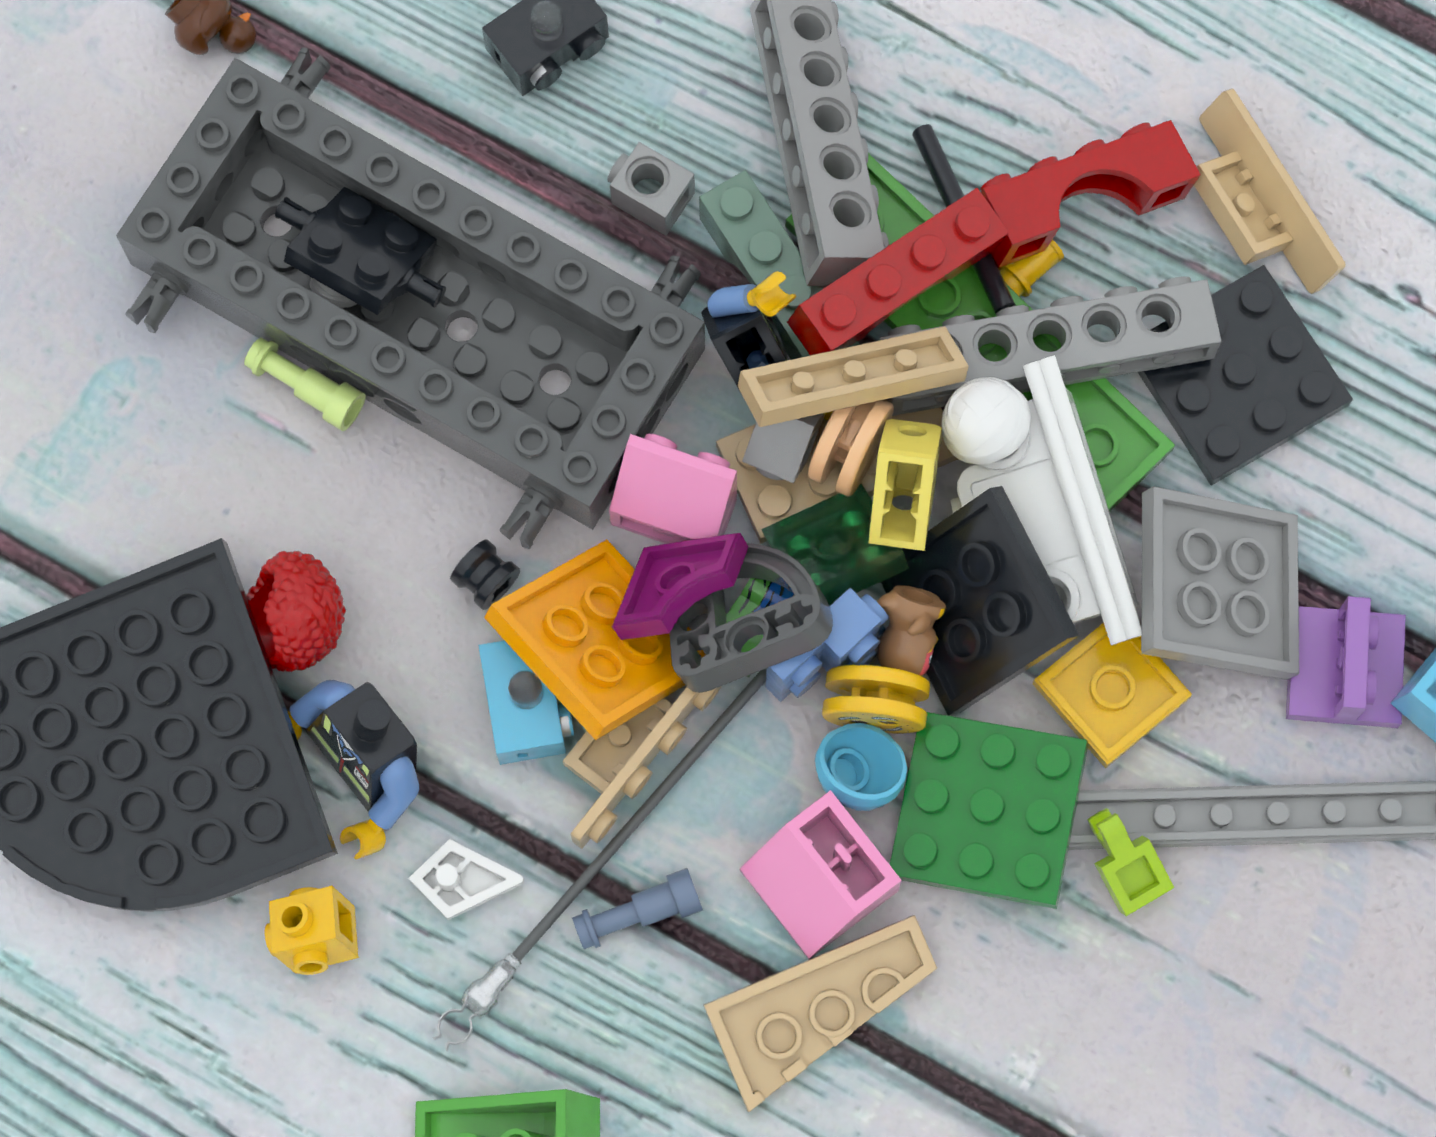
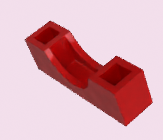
[980,120,1201,268]
[787,188,1009,356]

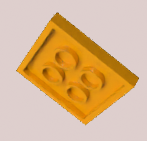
[484,539,706,740]

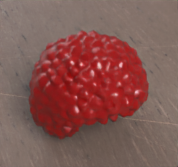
[246,551,346,672]

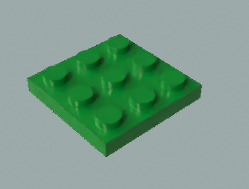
[890,712,1088,909]

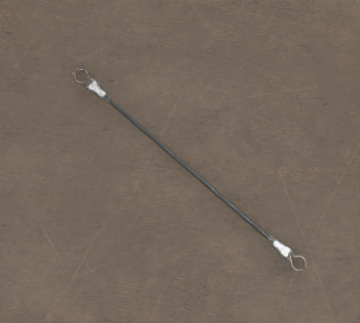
[432,499,906,1052]

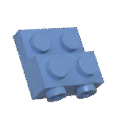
[765,588,889,702]

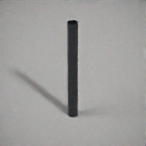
[912,124,1016,314]

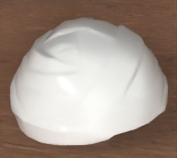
[942,377,1031,465]

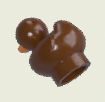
[165,0,256,55]

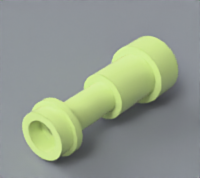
[244,338,366,431]

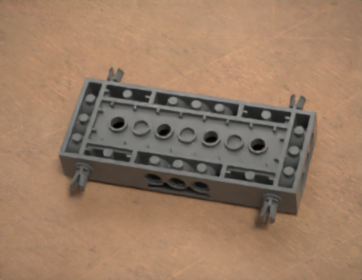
[116,48,705,549]

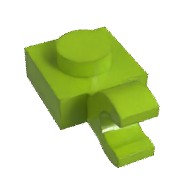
[1087,808,1175,916]

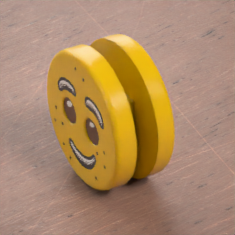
[822,665,930,734]

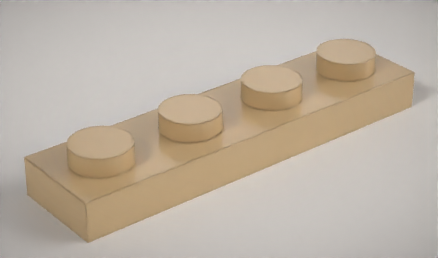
[738,326,969,427]

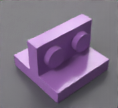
[1286,596,1406,728]

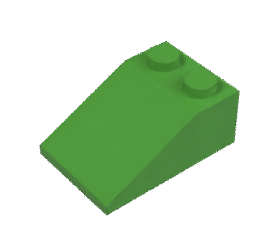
[415,1089,600,1137]

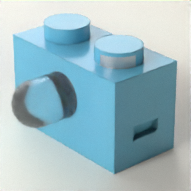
[478,640,574,765]

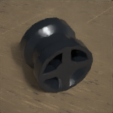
[450,539,520,610]

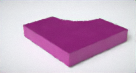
[612,533,749,640]

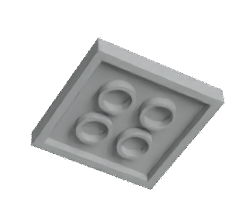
[1141,486,1299,680]

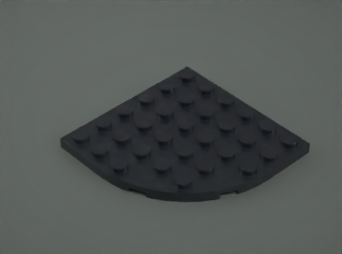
[0,538,338,912]

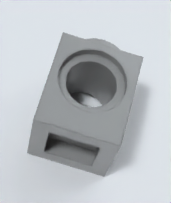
[607,142,695,236]
[742,413,825,483]

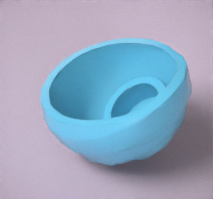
[814,723,907,811]

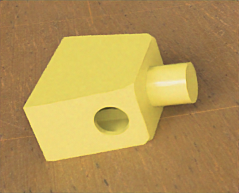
[868,419,942,551]

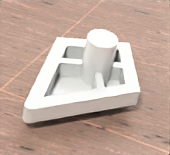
[408,839,524,920]

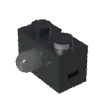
[482,0,609,96]

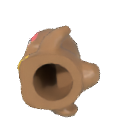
[877,585,946,676]

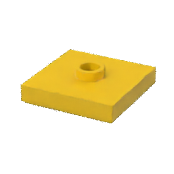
[1032,622,1192,769]

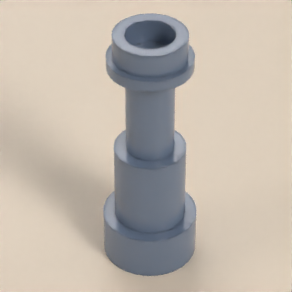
[572,868,703,949]

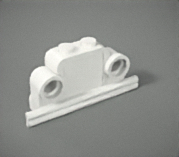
[951,355,1142,645]

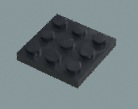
[1138,265,1353,486]
[874,486,1080,716]

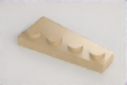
[703,915,937,1112]

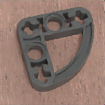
[669,543,833,693]

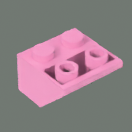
[609,434,737,544]
[740,790,902,959]

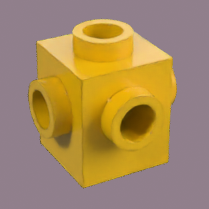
[264,885,359,975]

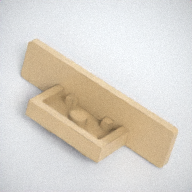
[1194,89,1346,294]
[563,686,721,849]

